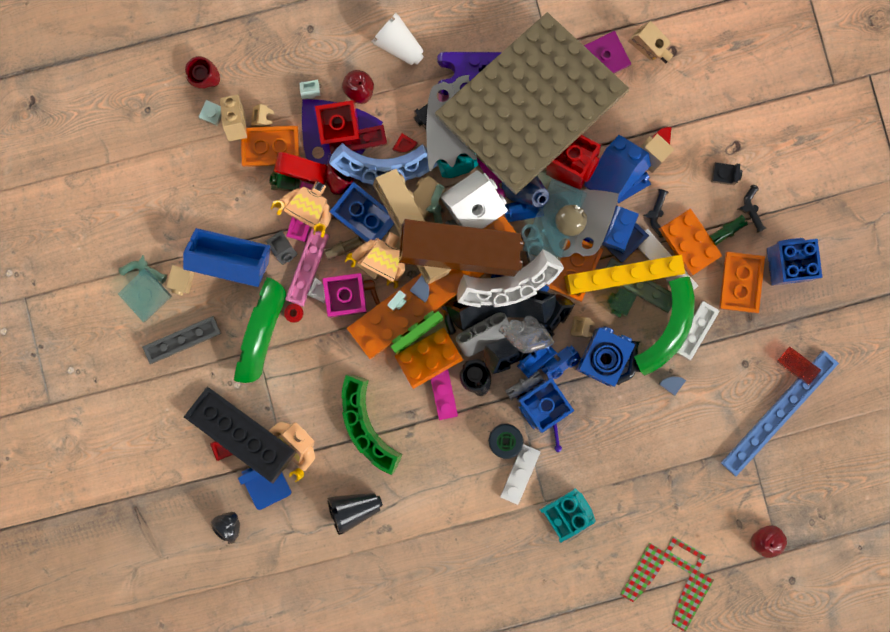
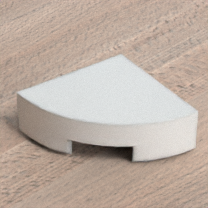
[307,278,326,303]

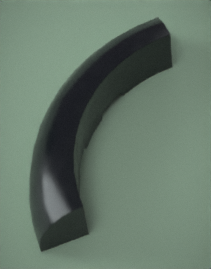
[447,290,556,331]
[484,293,575,374]

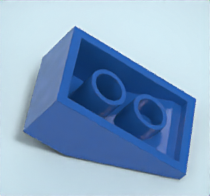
[584,135,651,202]
[329,182,394,242]
[585,206,639,253]

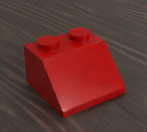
[315,100,359,145]

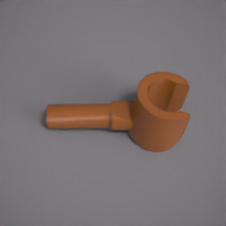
[363,279,380,305]

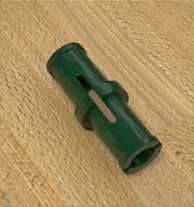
[709,215,748,245]

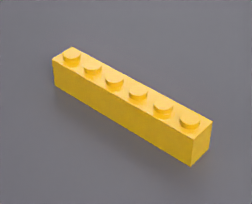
[564,255,685,295]

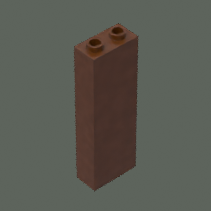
[399,219,523,277]

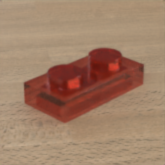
[777,346,821,386]

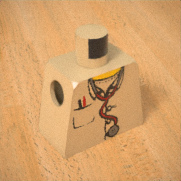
[628,21,673,64]

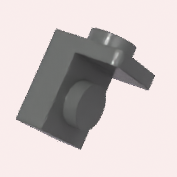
[266,230,298,265]

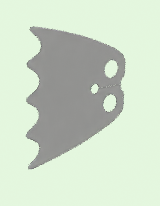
[426,75,477,171]

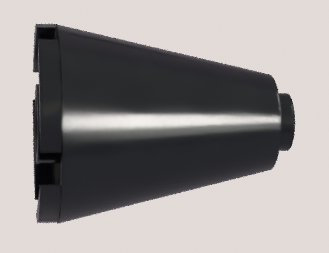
[327,493,383,535]

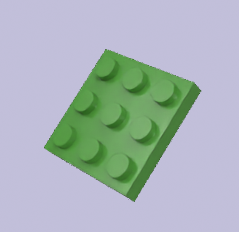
[390,311,443,354]

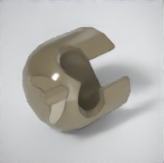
[555,205,587,236]

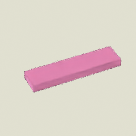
[285,229,330,307]

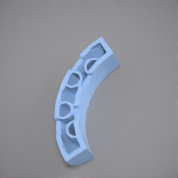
[329,143,438,184]

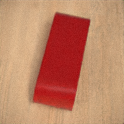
[274,152,327,185]

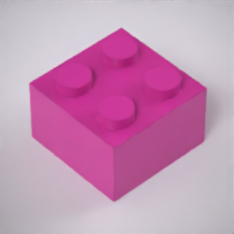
[323,273,368,318]

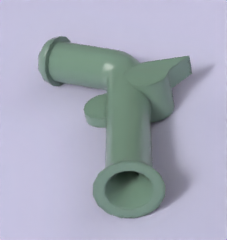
[426,184,444,224]
[118,255,168,284]

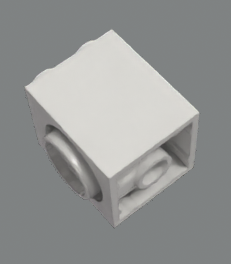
[440,170,508,229]

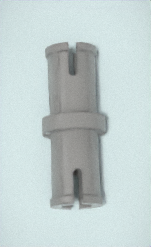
[505,371,544,401]

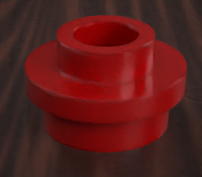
[284,304,304,323]

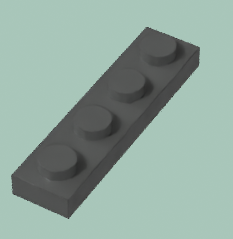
[142,316,222,364]

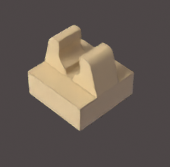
[251,104,274,127]
[571,316,595,338]

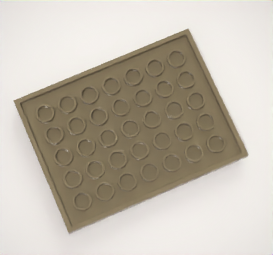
[435,12,629,195]

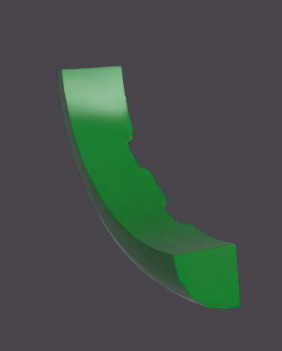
[634,276,695,376]
[234,277,286,383]
[341,375,403,475]

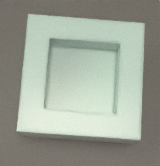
[300,80,321,99]
[199,100,222,126]
[387,290,407,311]

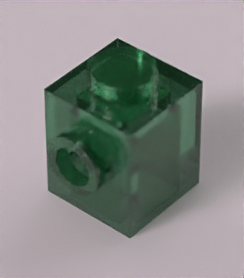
[607,287,637,318]

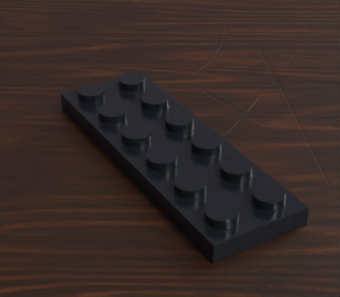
[184,386,297,484]

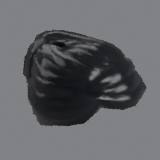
[459,359,491,397]
[211,512,240,544]

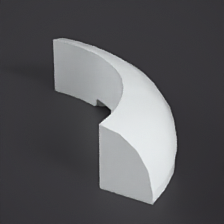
[457,249,564,307]

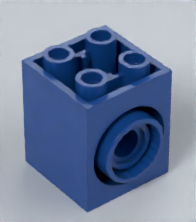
[766,238,823,286]
[576,326,635,387]
[517,378,574,433]

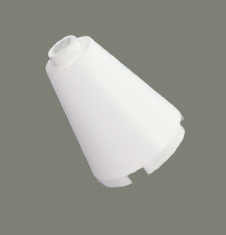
[371,13,424,65]

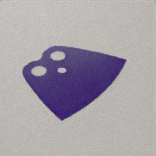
[302,99,383,165]

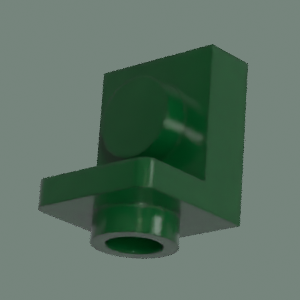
[269,171,300,191]

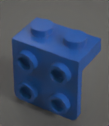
[238,467,292,510]

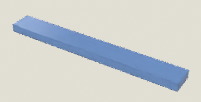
[721,351,839,476]

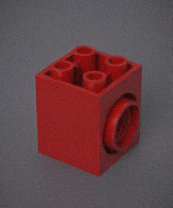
[546,135,601,190]

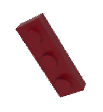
[329,125,388,155]

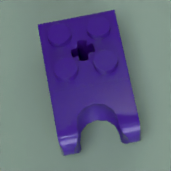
[437,52,502,95]

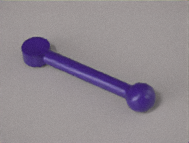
[553,423,562,452]

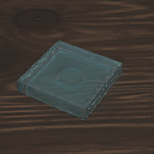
[118,268,172,322]

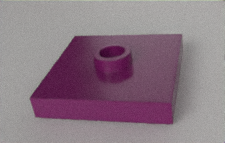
[584,31,631,74]

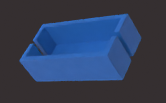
[183,228,270,287]

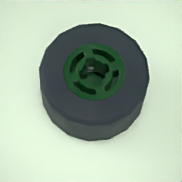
[488,423,524,459]

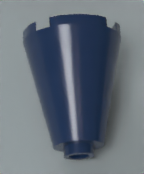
[502,175,549,207]

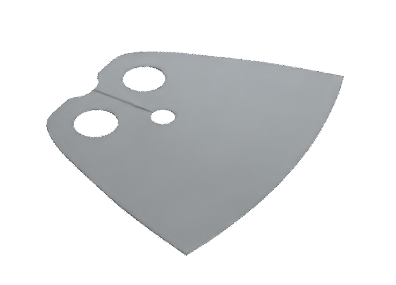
[541,190,619,257]

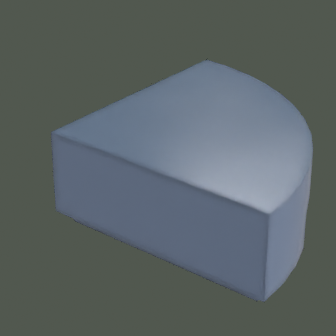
[410,275,429,303]
[659,377,686,396]

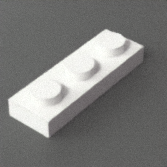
[677,301,720,361]
[500,444,541,505]

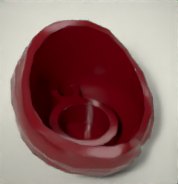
[185,56,220,89]
[342,70,374,104]
[326,164,355,195]
[751,525,787,558]

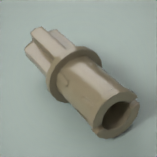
[324,236,363,260]

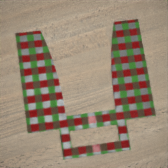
[620,536,714,632]

